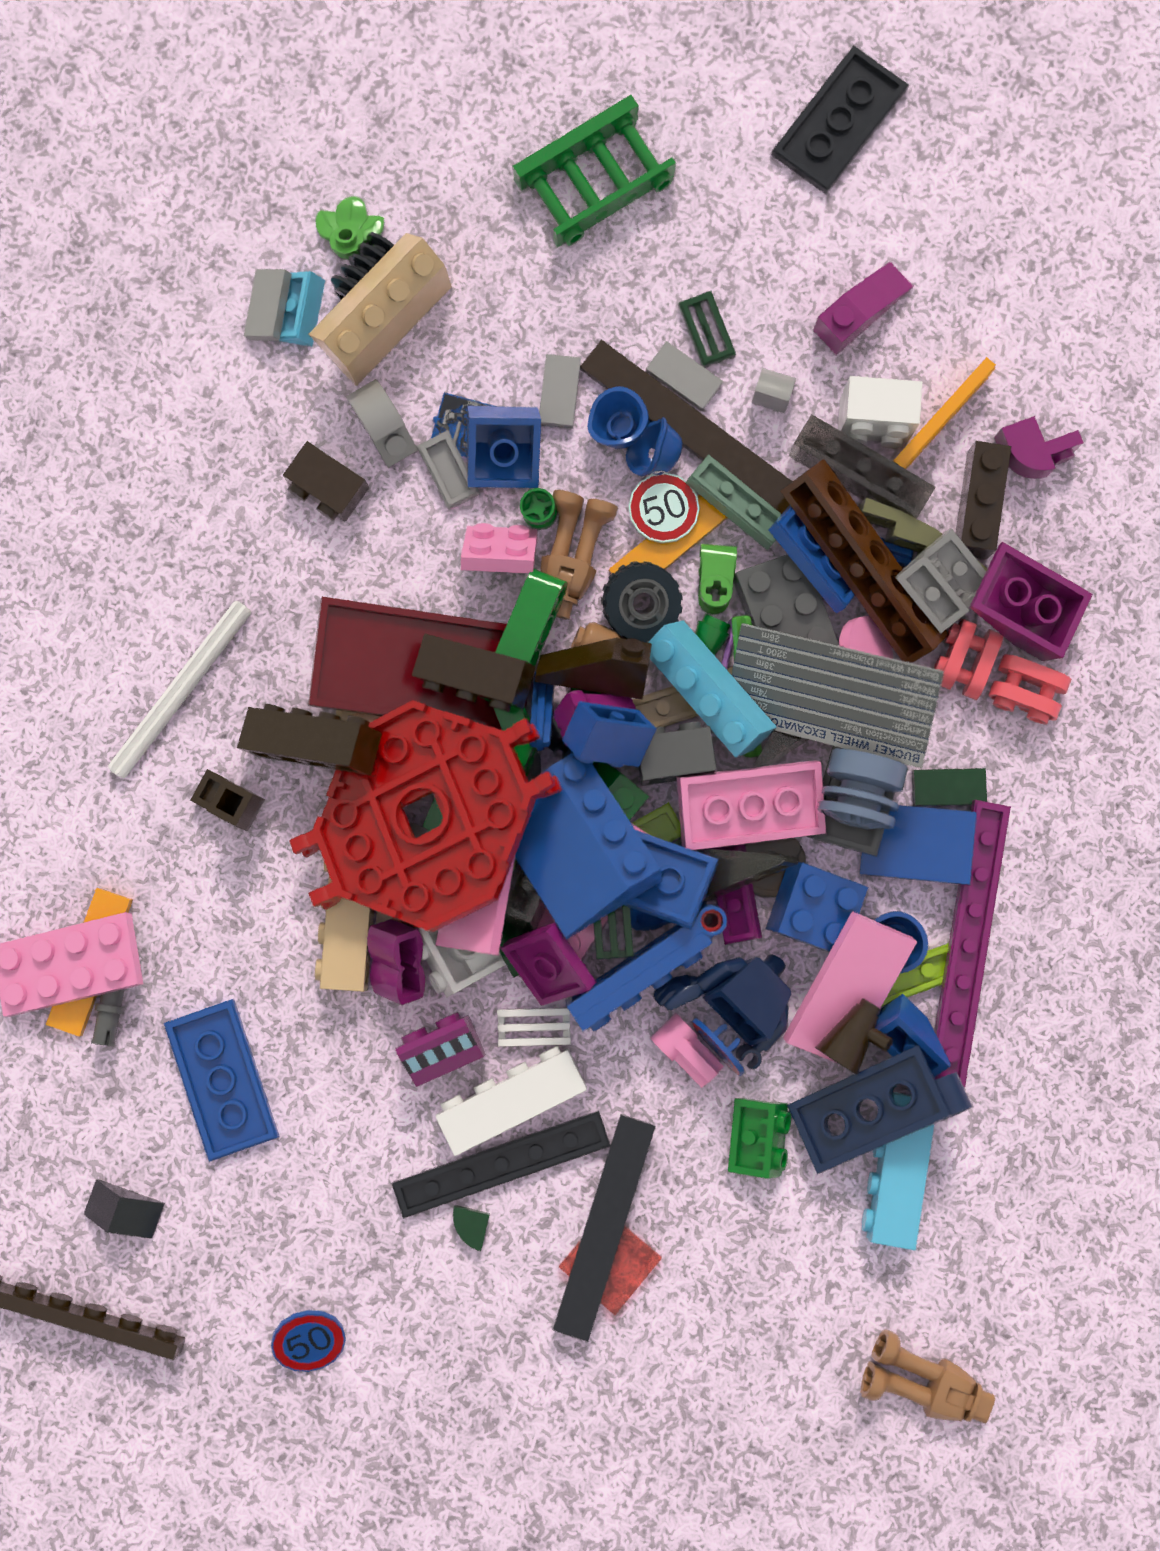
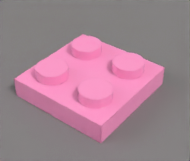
[461,523,538,573]

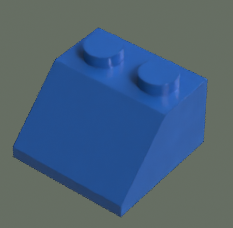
[466,406,541,488]

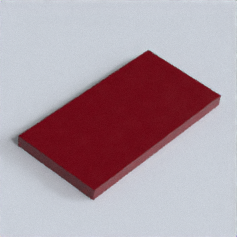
[308,596,528,730]

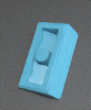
[279,271,325,347]

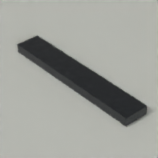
[392,1110,611,1218]
[553,1114,656,1342]

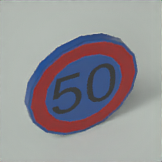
[691,1018,745,1076]
[271,1310,346,1372]

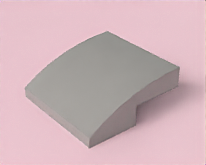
[895,528,986,633]

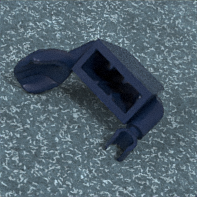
[653,954,792,1069]

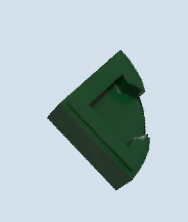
[453,1205,490,1251]

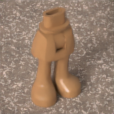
[541,490,618,620]
[861,1329,995,1423]

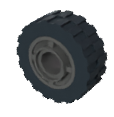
[601,561,683,643]

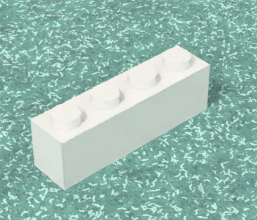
[435,1045,587,1156]

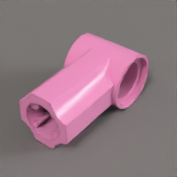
[650,1013,724,1088]

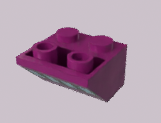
[395,1012,486,1087]

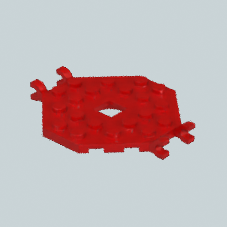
[289,700,563,932]

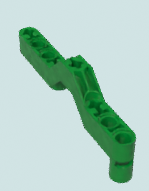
[423,569,568,831]

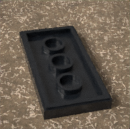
[771,45,909,195]

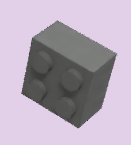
[638,722,717,786]

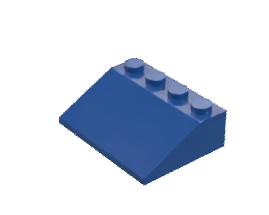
[515,754,662,940]

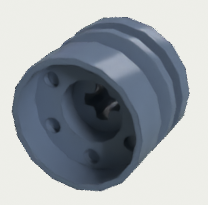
[817,748,908,829]

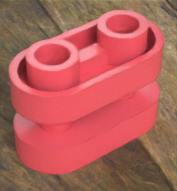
[933,619,1003,700]
[988,654,1072,725]

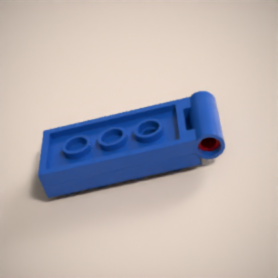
[565,904,727,1032]

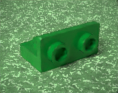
[728,1098,791,1179]

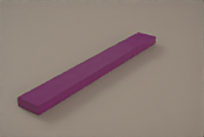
[934,800,1011,1089]

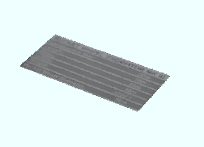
[732,623,944,768]

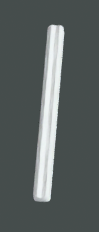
[108,601,251,778]

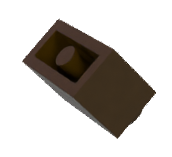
[283,441,369,522]

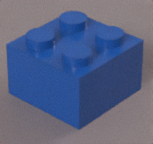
[765,861,868,953]

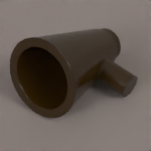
[815,998,893,1075]

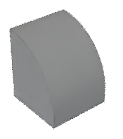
[751,368,796,414]

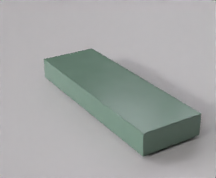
[685,455,781,550]

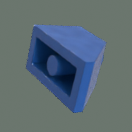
[876,993,950,1077]

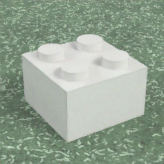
[837,376,923,448]

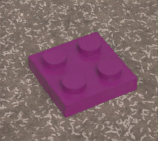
[501,923,596,1006]

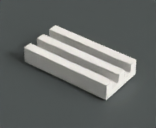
[497,1008,571,1047]

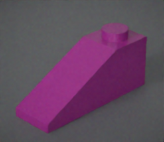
[813,262,914,356]

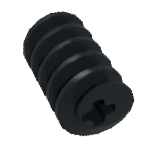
[331,232,394,300]

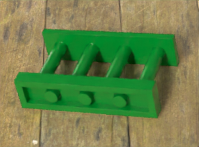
[512,95,676,248]

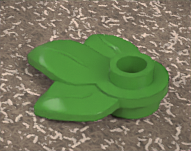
[315,196,384,259]

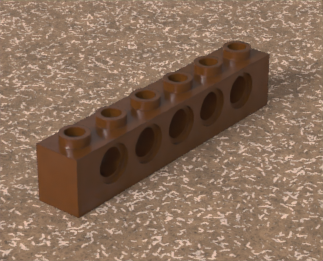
[780,459,949,663]

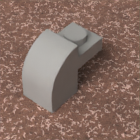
[346,379,418,468]

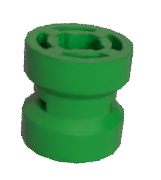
[520,488,558,530]

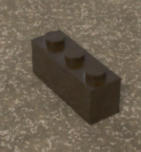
[955,441,1012,559]
[412,633,536,712]

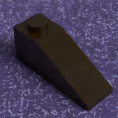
[535,638,652,700]

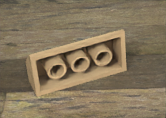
[308,233,452,386]

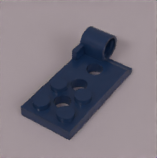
[787,1045,973,1174]

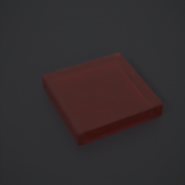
[559,1225,662,1315]

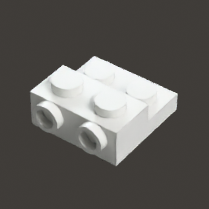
[418,928,506,998]

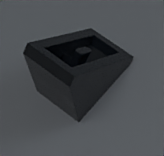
[84,1179,165,1239]

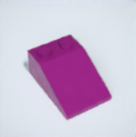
[970,542,1093,661]

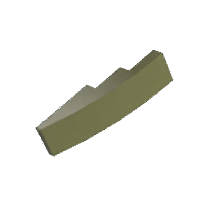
[858,497,987,571]

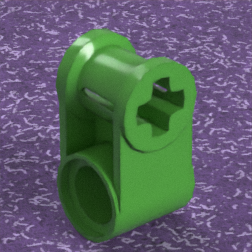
[698,544,737,615]

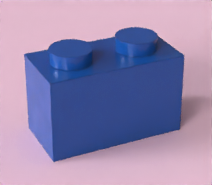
[562,701,657,768]

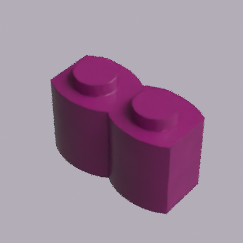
[367,919,426,1005]

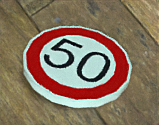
[628,473,699,544]

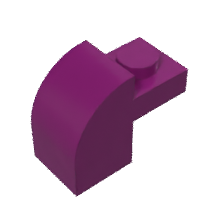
[994,416,1084,479]

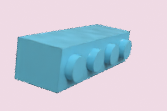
[648,620,777,758]
[862,1092,934,1250]

